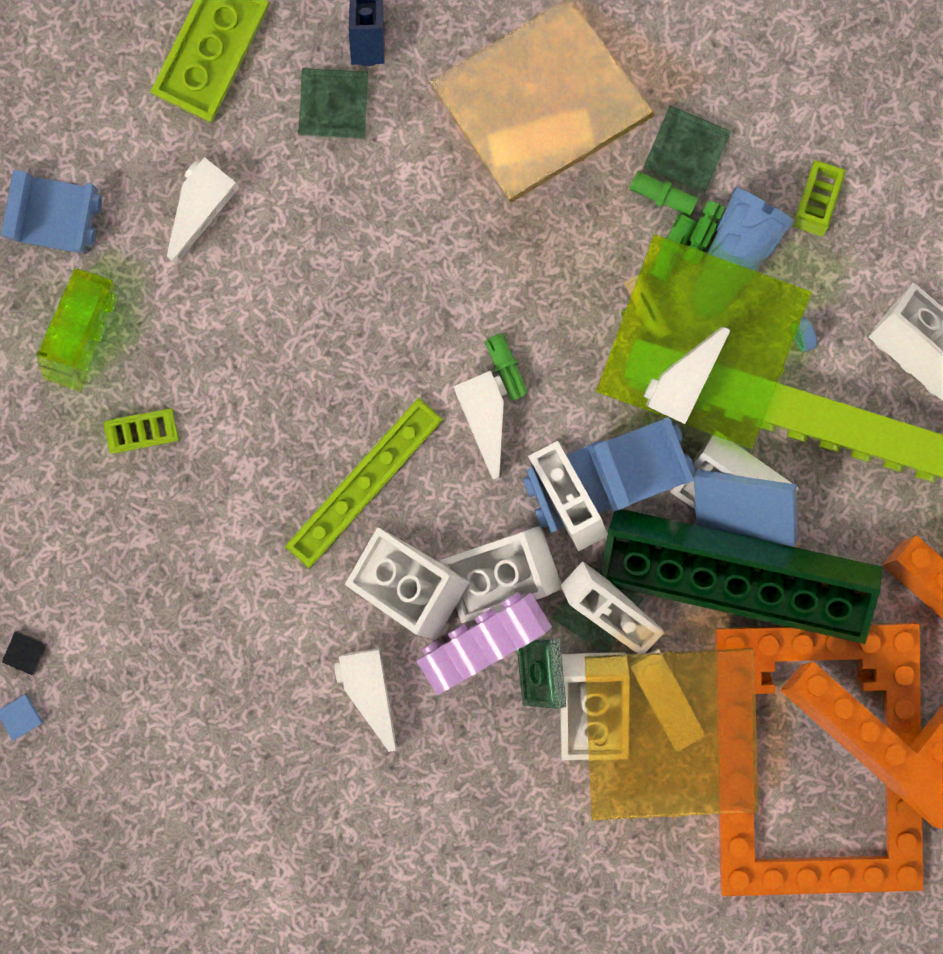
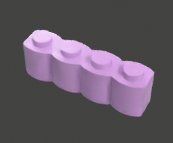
[416,592,552,695]

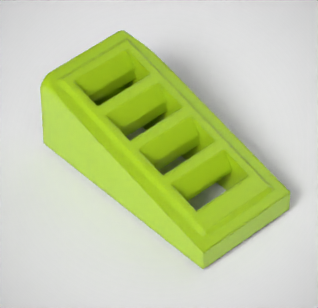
[792,160,846,237]
[103,408,179,455]

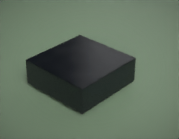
[2,631,47,675]

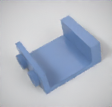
[1,170,102,254]
[588,417,695,511]
[522,440,611,533]

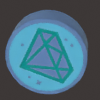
[791,317,818,353]

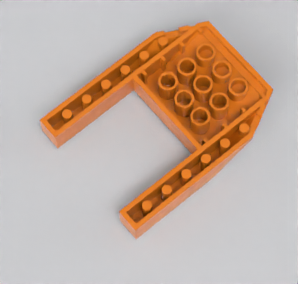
[780,535,943,829]

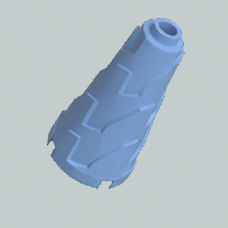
[690,187,795,321]

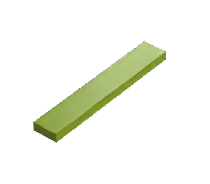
[284,397,443,569]

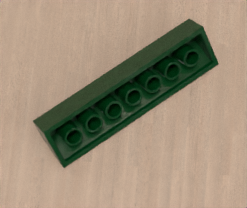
[601,509,883,644]

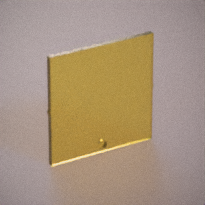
[430,0,655,203]
[584,648,758,820]

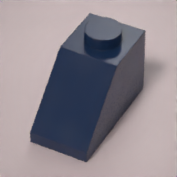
[348,0,385,66]

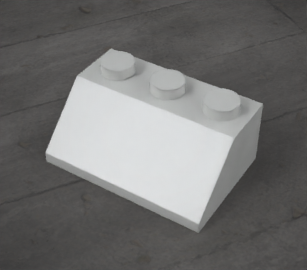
[869,282,943,401]
[671,430,798,510]

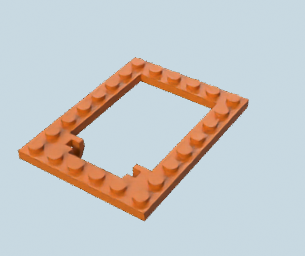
[715,622,923,896]

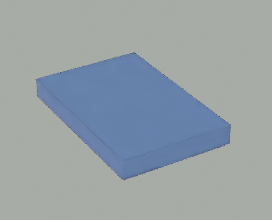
[694,469,798,546]

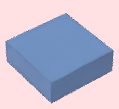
[0,694,44,741]

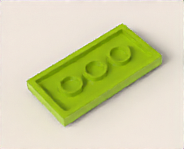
[150,0,270,124]

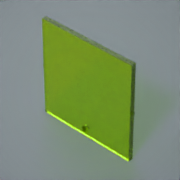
[595,234,812,449]

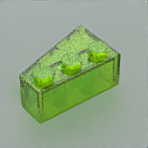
[36,268,118,392]

